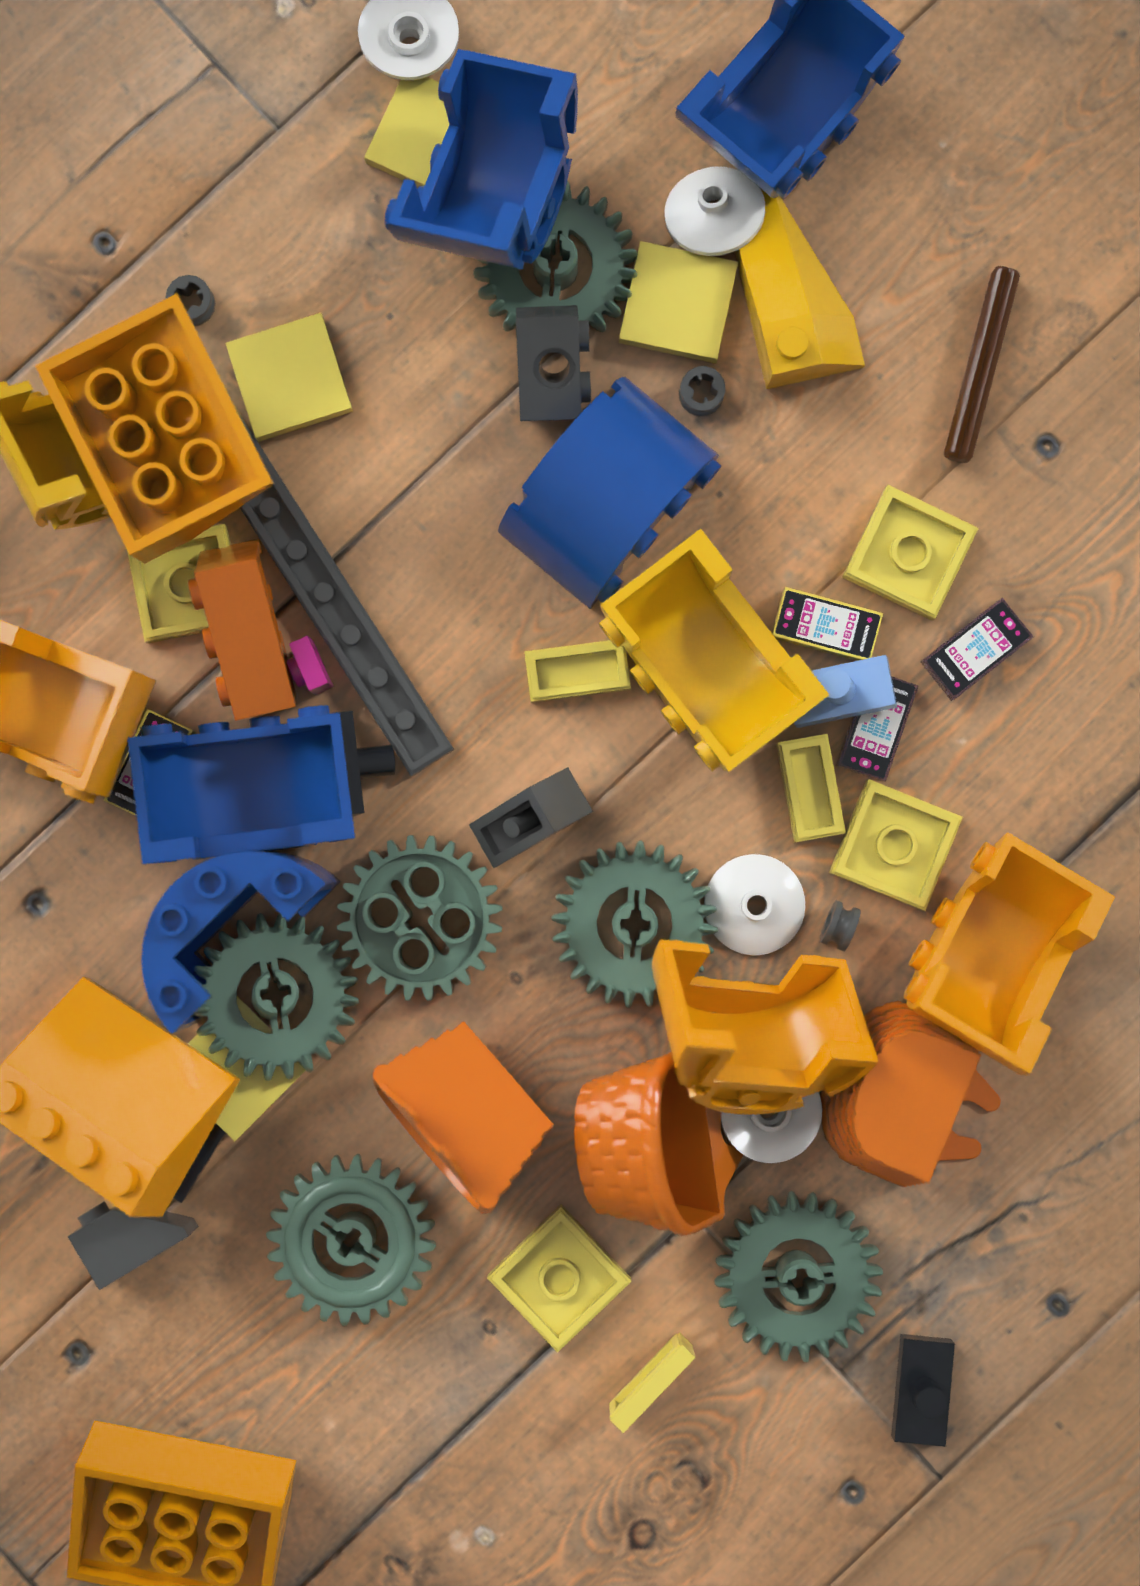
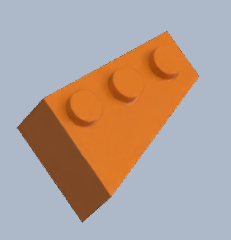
[188,538,296,721]

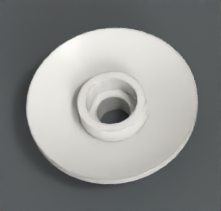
[358,0,459,80]
[665,167,765,256]
[704,854,805,955]
[721,1092,822,1163]

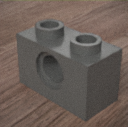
[516,305,591,421]

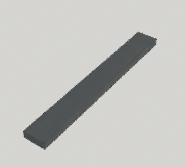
[237,411,455,777]

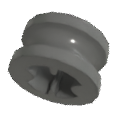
[166,275,216,326]
[679,366,725,416]
[819,900,861,952]

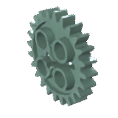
[337,835,503,1001]

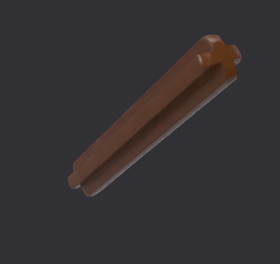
[944,266,1020,463]

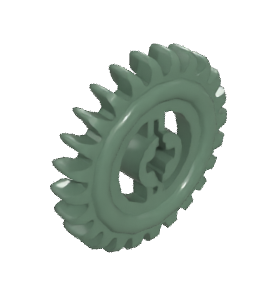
[473,181,638,332]
[551,840,718,1008]
[192,913,359,1081]
[266,1154,436,1326]
[714,1191,883,1363]

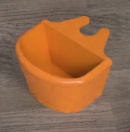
[820,1001,1001,1187]
[373,1021,554,1214]
[574,1052,743,1236]

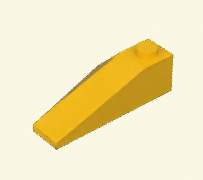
[735,188,865,390]

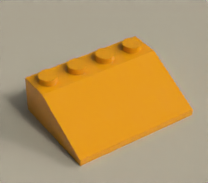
[35,293,274,563]
[0,977,240,1217]
[67,1420,296,1586]

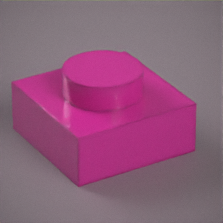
[287,636,334,695]

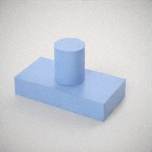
[794,655,898,728]

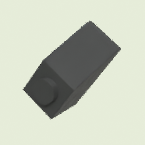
[469,767,593,868]
[68,1201,199,1290]

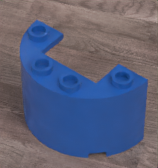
[676,0,905,199]
[385,49,578,269]
[498,377,722,609]
[127,705,355,864]
[142,851,341,1034]

